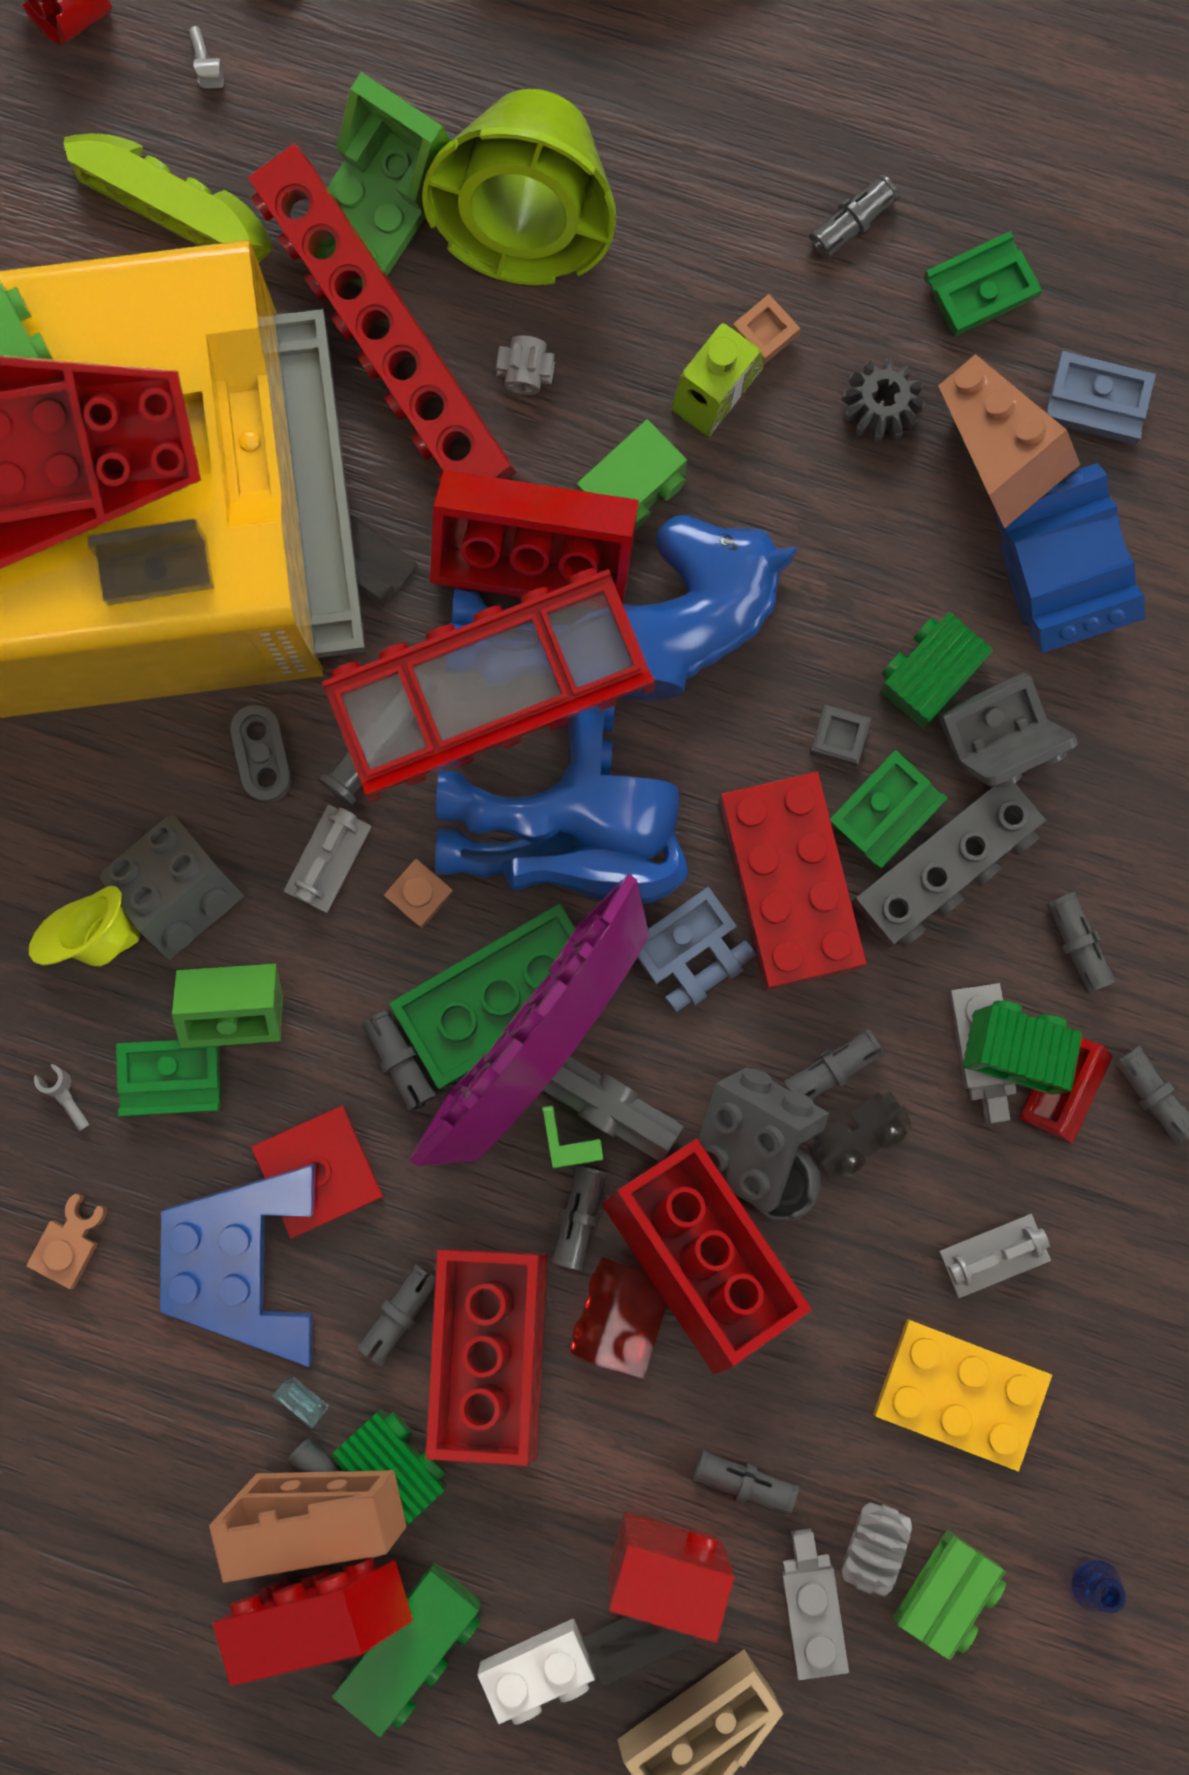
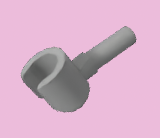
[189,26,224,88]
[34,1064,90,1131]

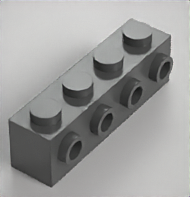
[851,783,1046,949]

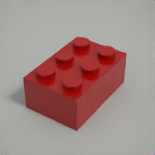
[212,1558,413,1686]

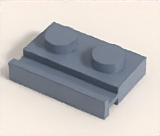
[1046,351,1156,445]

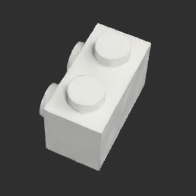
[478,1618,594,1725]

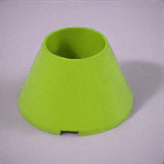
[422,89,616,285]

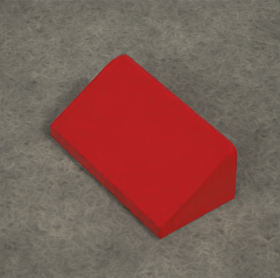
[1018,1038,1112,1144]

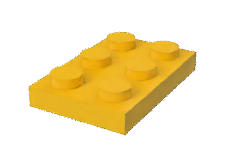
[873,1319,1052,1472]

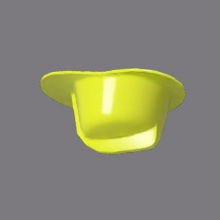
[29,886,140,967]

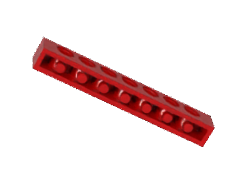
[248,143,518,481]

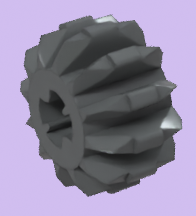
[842,358,925,443]

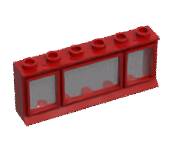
[322,568,655,803]

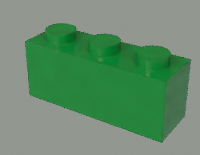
[332,1562,481,1737]

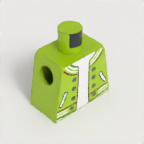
[671,323,763,438]

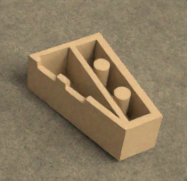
[617,1649,783,1775]

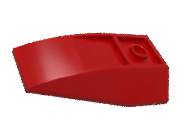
[0,355,201,569]

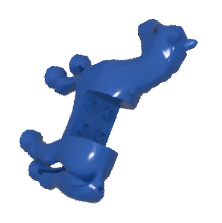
[435,515,797,903]

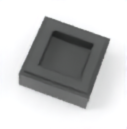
[810,704,872,767]

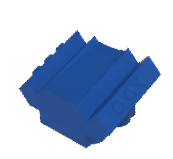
[997,463,1145,653]

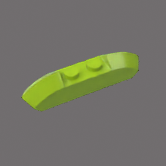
[64,134,273,263]

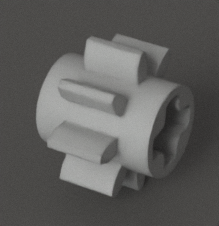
[495,335,555,395]

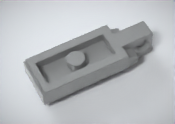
[949,983,1016,1124]
[781,1528,849,1680]

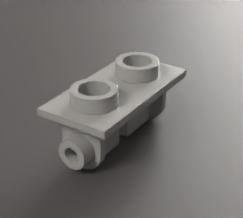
[284,804,372,913]
[939,1214,1051,1298]

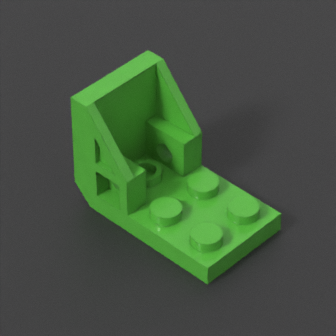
[317,72,451,289]

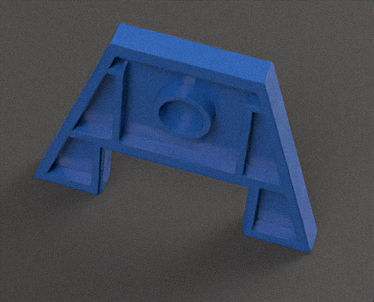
[160,1163,315,1367]

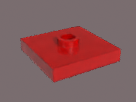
[251,1105,384,1239]

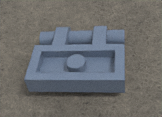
[637,886,756,1013]

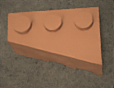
[938,354,1080,529]
[209,1470,407,1583]

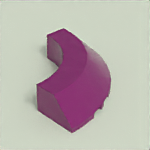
[409,873,649,1166]

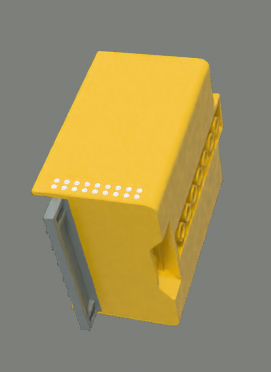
[0,240,366,718]

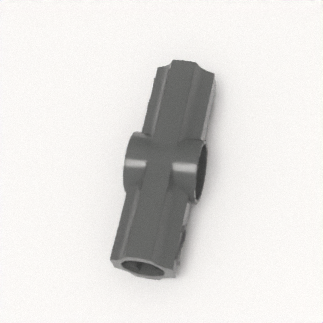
[542,1056,684,1162]

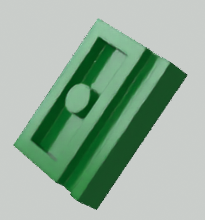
[923,231,1042,337]
[830,750,948,871]
[116,1040,222,1117]

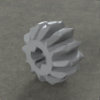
[841,1502,912,1596]

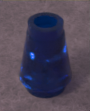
[1072,1560,1126,1613]

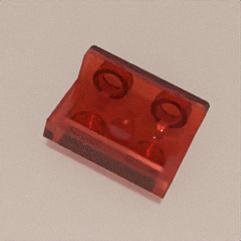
[571,1257,667,1378]

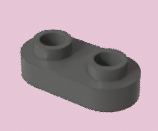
[230,705,292,803]

